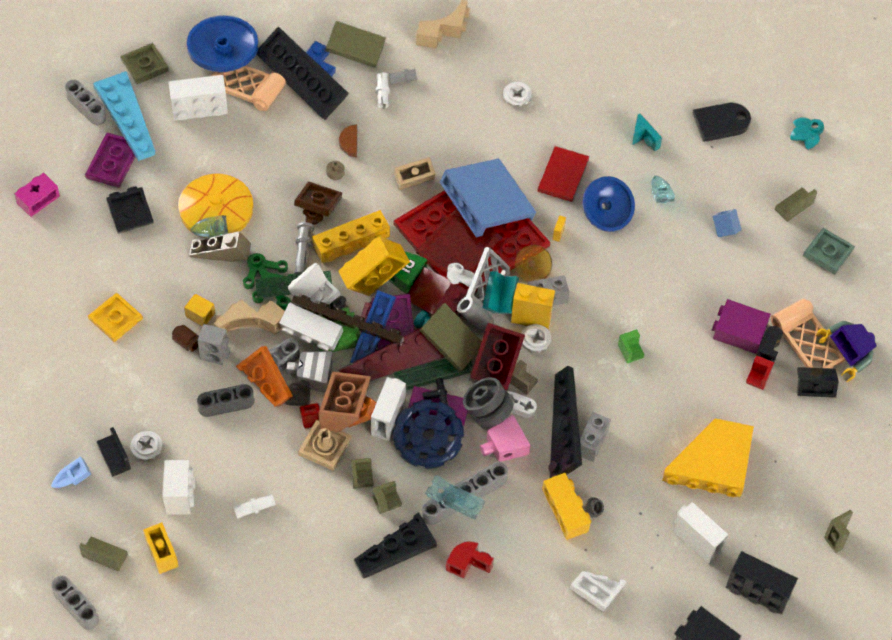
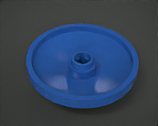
[187,16,258,72]

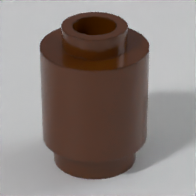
[172,324,199,352]

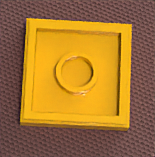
[88,292,143,342]

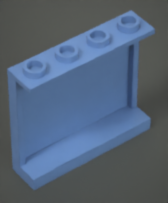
[440,158,536,237]

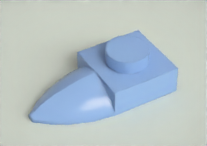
[51,456,92,488]

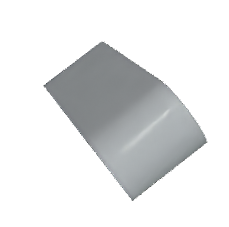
[65,80,106,125]
[52,576,99,630]

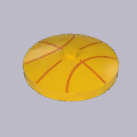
[178,174,253,238]

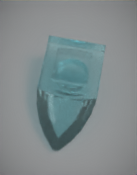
[651,176,675,203]
[191,215,228,237]

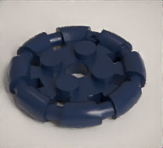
[393,400,464,469]

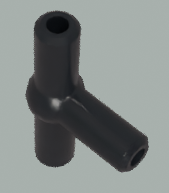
[422,378,449,405]

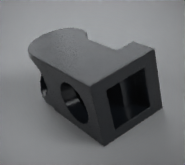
[756,326,783,363]

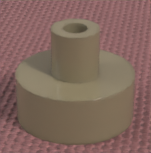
[326,161,345,180]

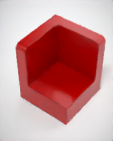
[746,355,774,390]

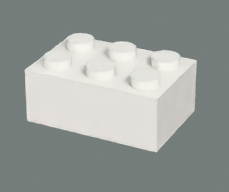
[169,75,228,121]

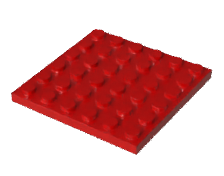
[394,190,551,293]

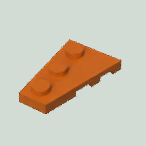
[236,346,293,407]

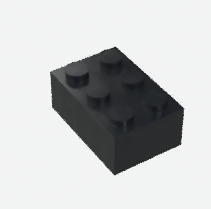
[725,551,798,615]

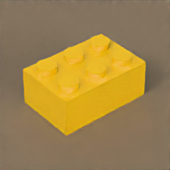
[338,236,410,296]

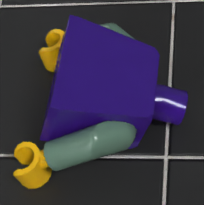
[816,321,877,382]

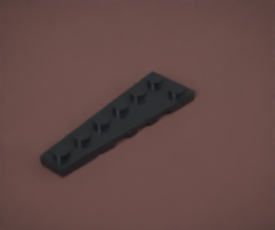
[548,366,582,478]

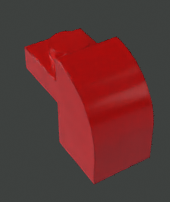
[446,541,494,578]

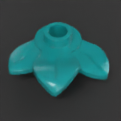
[790,117,824,150]

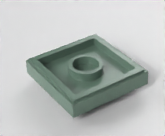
[803,228,855,275]

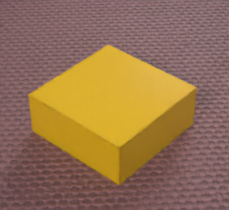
[552,215,566,242]

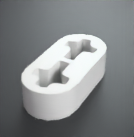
[508,391,537,418]

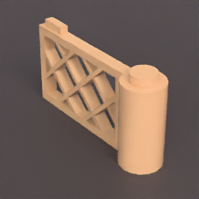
[211,65,286,111]
[770,299,846,368]

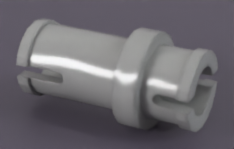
[389,69,417,85]

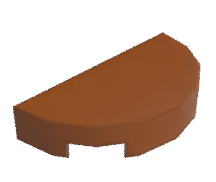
[339,124,357,157]

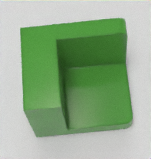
[618,329,644,363]

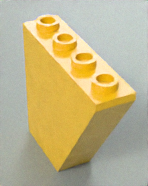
[662,418,754,497]

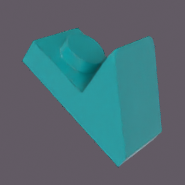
[632,113,662,152]

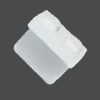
[288,263,341,305]

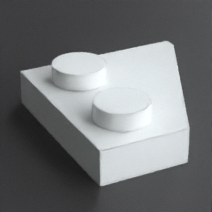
[570,571,626,612]

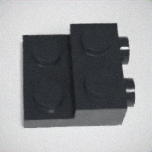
[106,186,154,234]

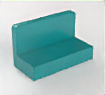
[482,271,519,314]

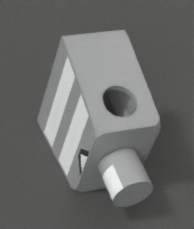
[286,351,333,393]

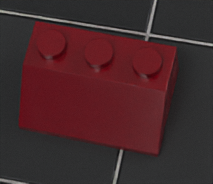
[469,323,525,391]

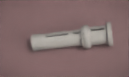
[294,222,314,278]

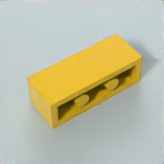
[542,473,592,540]

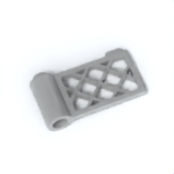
[457,247,510,333]

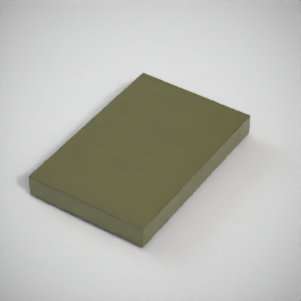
[325,21,386,68]
[419,303,481,372]

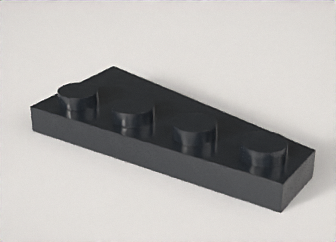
[354,512,437,579]

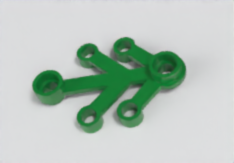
[243,253,297,311]

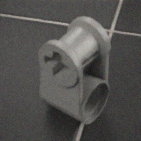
[269,338,300,373]

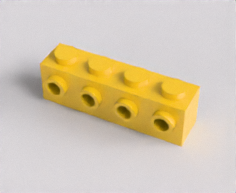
[312,210,390,263]

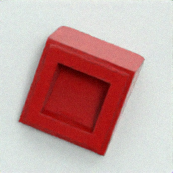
[299,403,320,429]

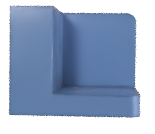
[712,209,741,237]

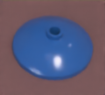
[583,176,635,232]

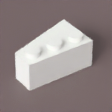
[279,302,344,351]

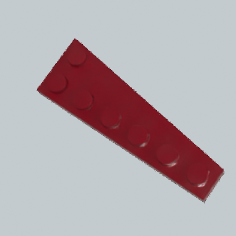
[338,327,444,381]

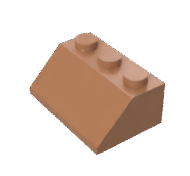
[319,372,371,432]

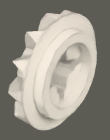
[503,82,532,107]
[521,324,551,353]
[130,431,163,461]

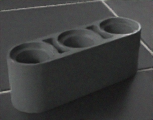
[197,384,255,417]

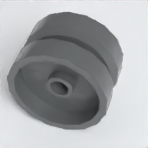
[463,377,514,428]

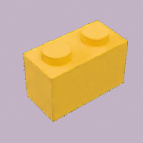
[143,522,179,574]

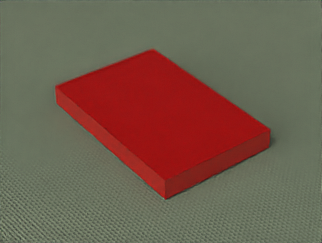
[537,146,589,202]

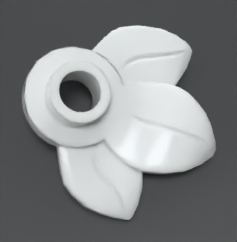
[447,263,475,287]

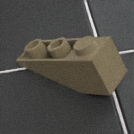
[189,231,251,262]

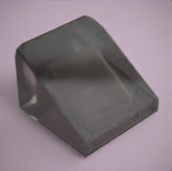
[286,382,310,406]

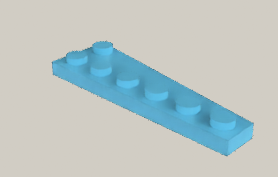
[93,71,155,161]

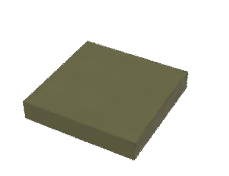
[121,42,169,85]

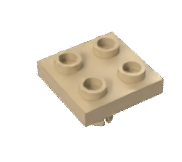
[298,420,352,471]

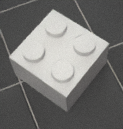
[163,460,196,515]

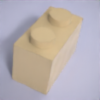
[394,157,436,190]

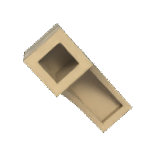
[416,0,470,48]
[214,299,285,335]

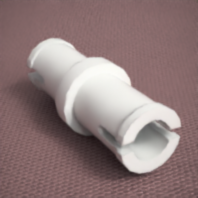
[376,72,390,109]
[234,493,276,519]

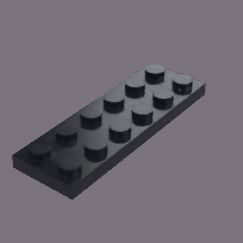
[257,26,349,120]

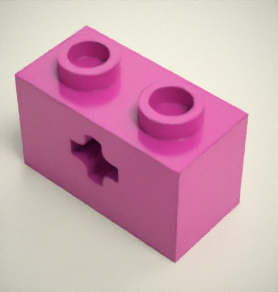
[14,172,60,217]

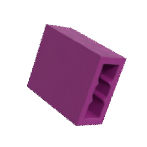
[711,299,771,354]

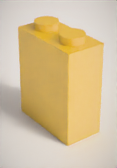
[511,283,555,330]

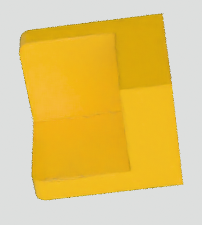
[184,294,215,327]

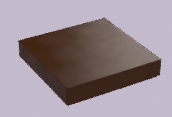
[294,181,342,217]

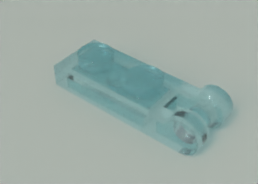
[425,476,485,520]

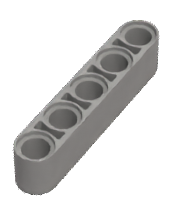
[422,462,508,525]

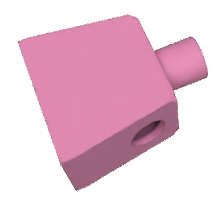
[480,415,530,462]

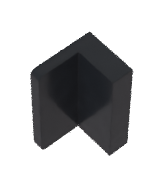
[797,367,839,398]
[96,427,131,477]

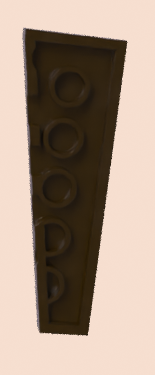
[291,294,404,346]

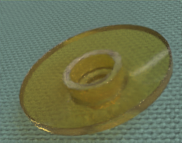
[515,245,552,282]

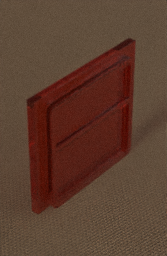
[416,208,502,283]

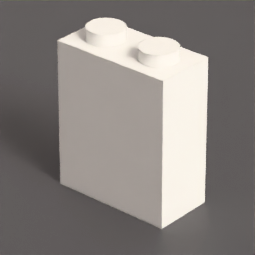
[371,377,406,441]
[673,502,728,564]

